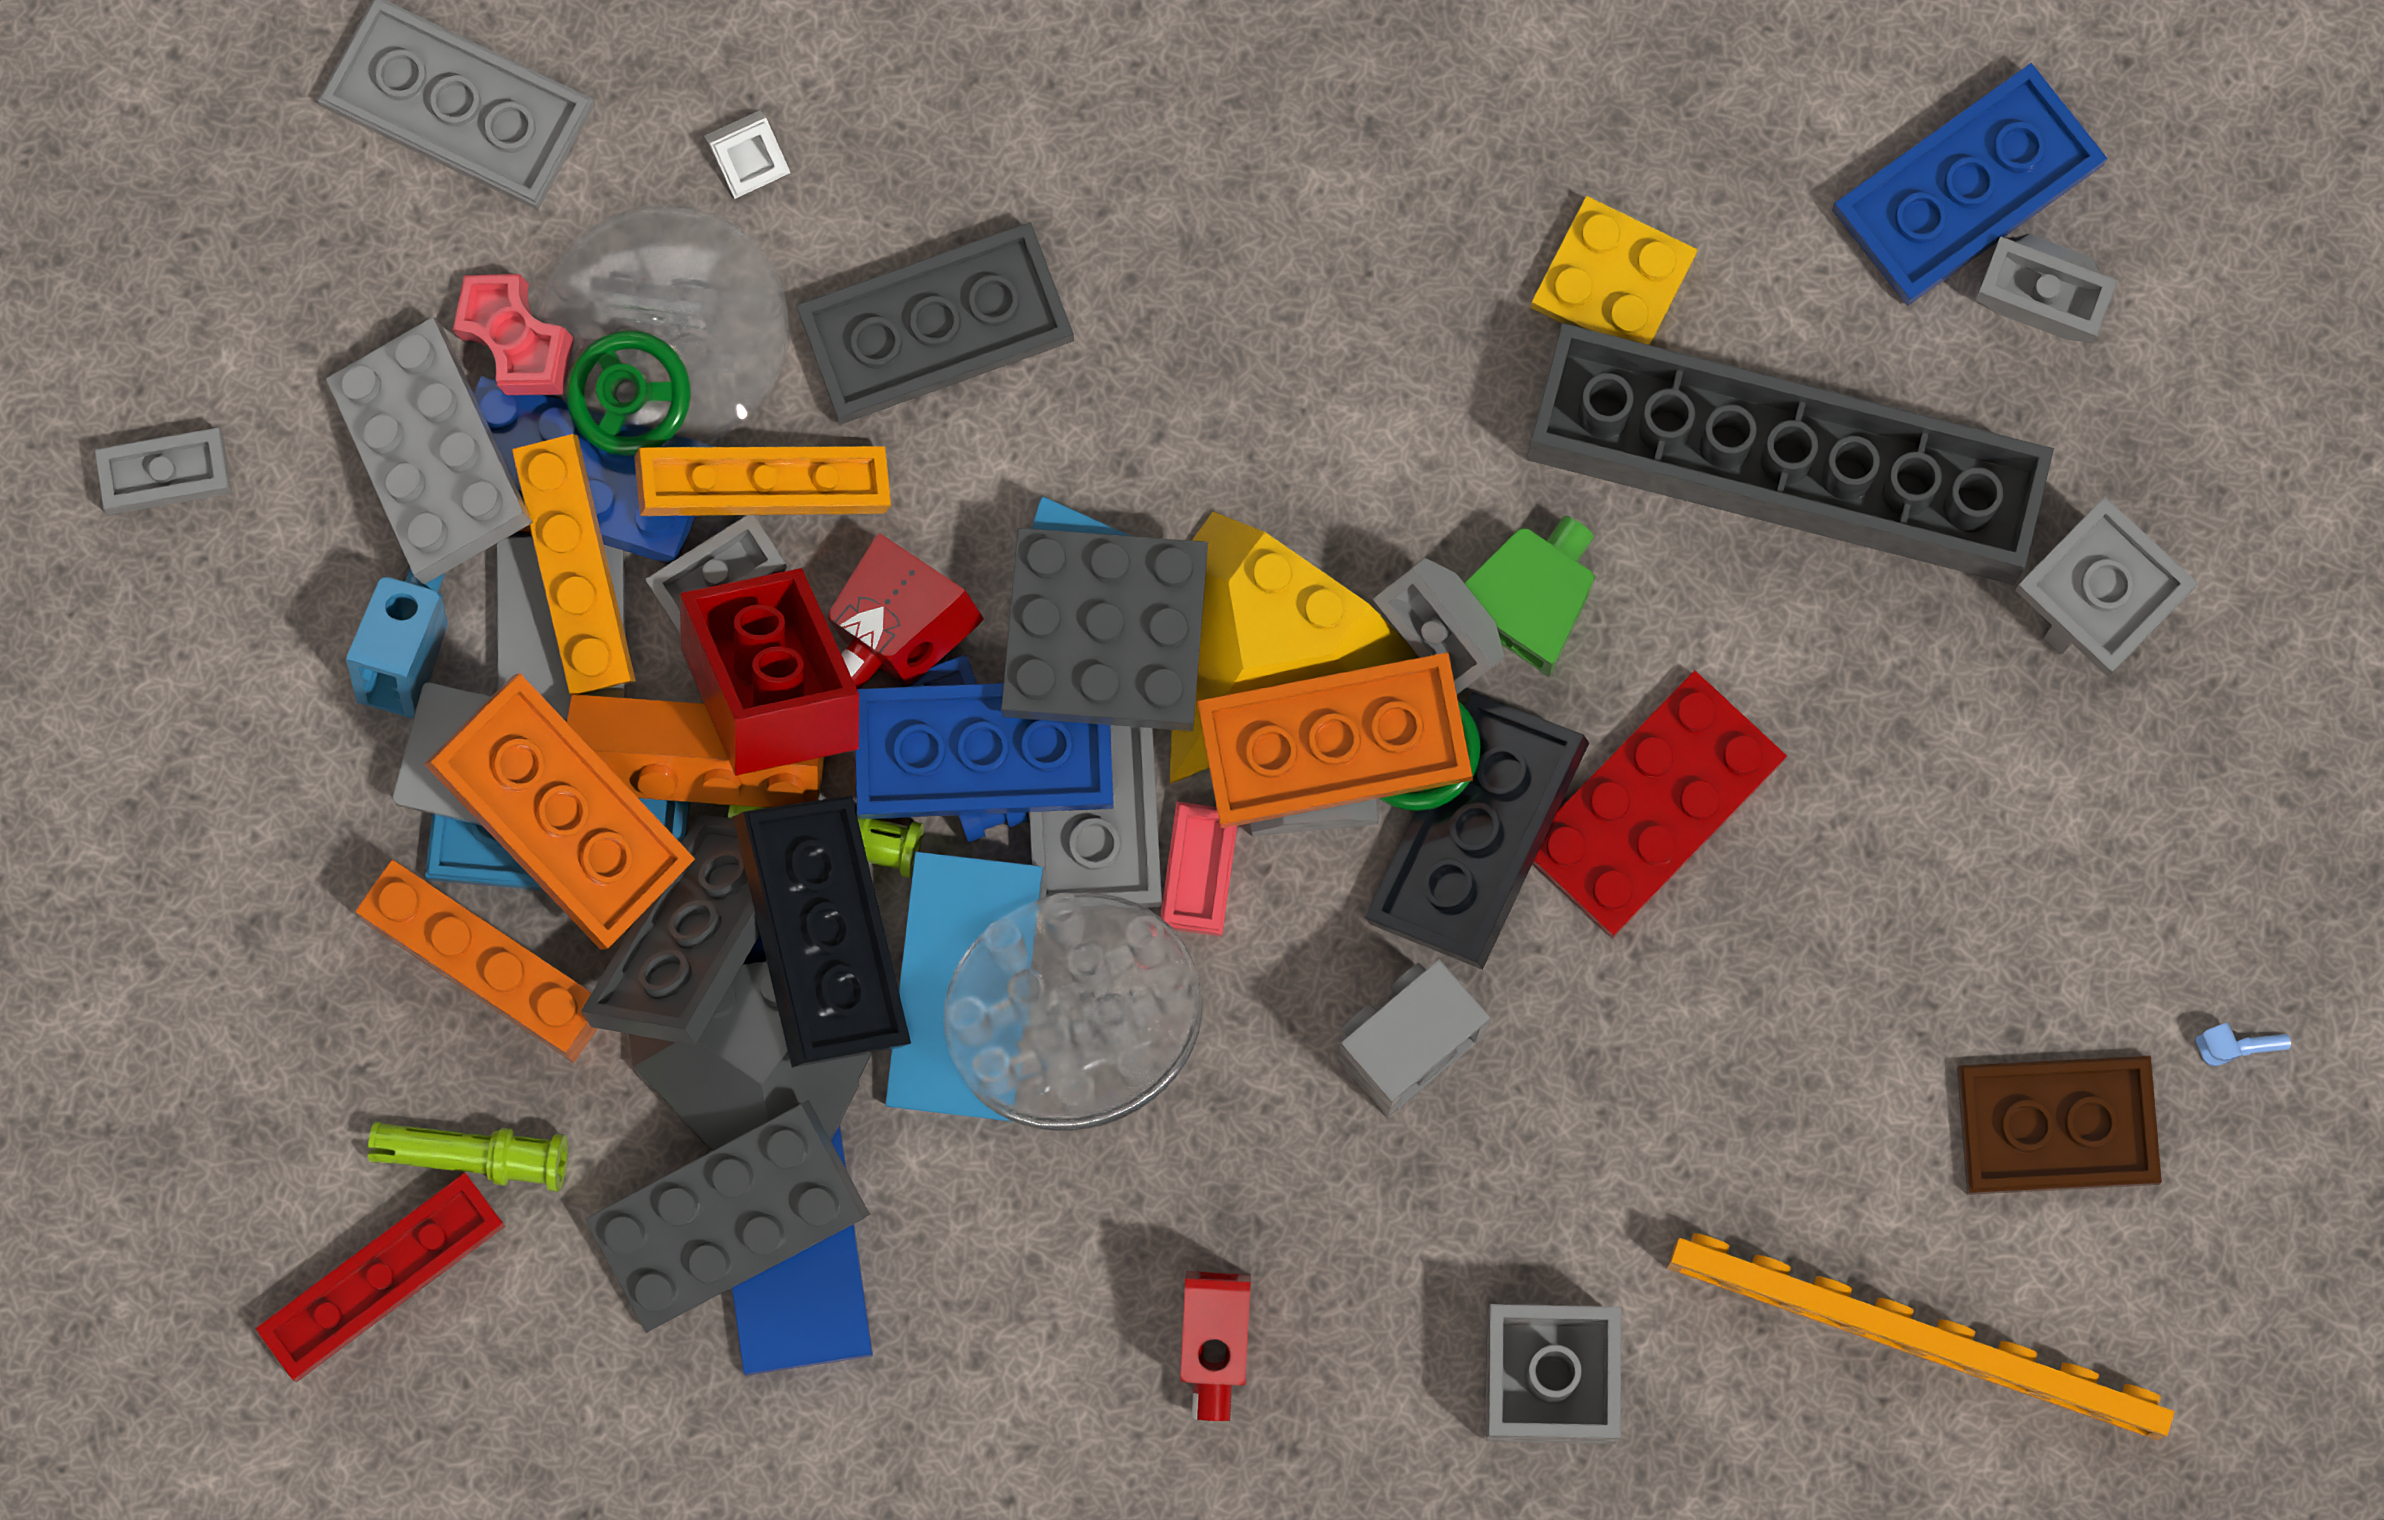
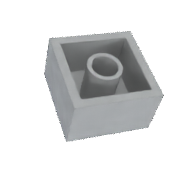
[1338,959,1490,1118]
[1485,1304,1621,1444]

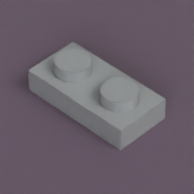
[95,427,232,515]

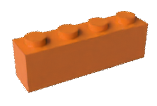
[567,694,825,808]
[355,859,598,1063]

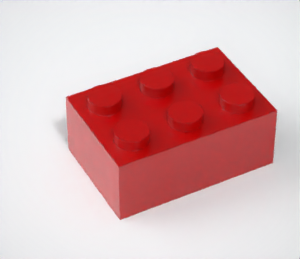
[680,568,859,776]

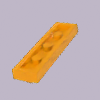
[512,434,636,696]
[634,446,891,516]

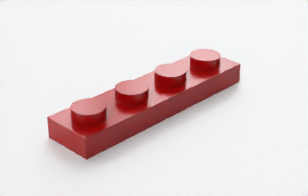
[255,1173,506,1382]

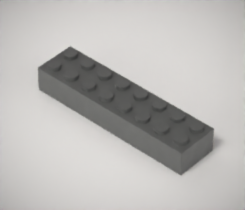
[1527,323,2054,585]

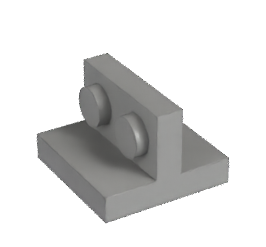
[2015,497,2198,677]

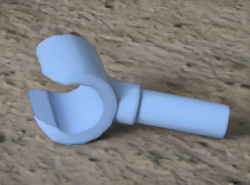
[2195,1023,2291,1066]

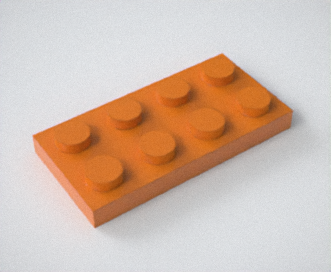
[1197,652,1473,829]
[424,673,695,950]

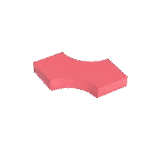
[452,274,574,395]

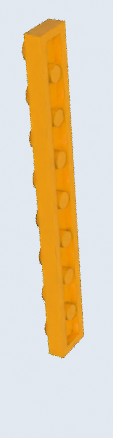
[1666,1233,2175,1441]

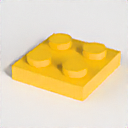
[1530,196,1698,345]

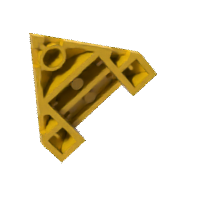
[1169,511,1418,784]

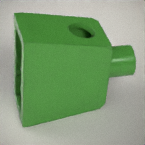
[1464,516,1596,677]

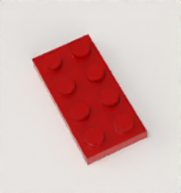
[1533,670,1787,939]

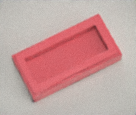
[1159,802,1237,937]

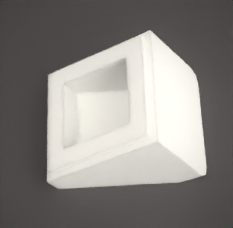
[704,111,791,199]

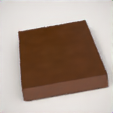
[1957,1056,2162,1195]

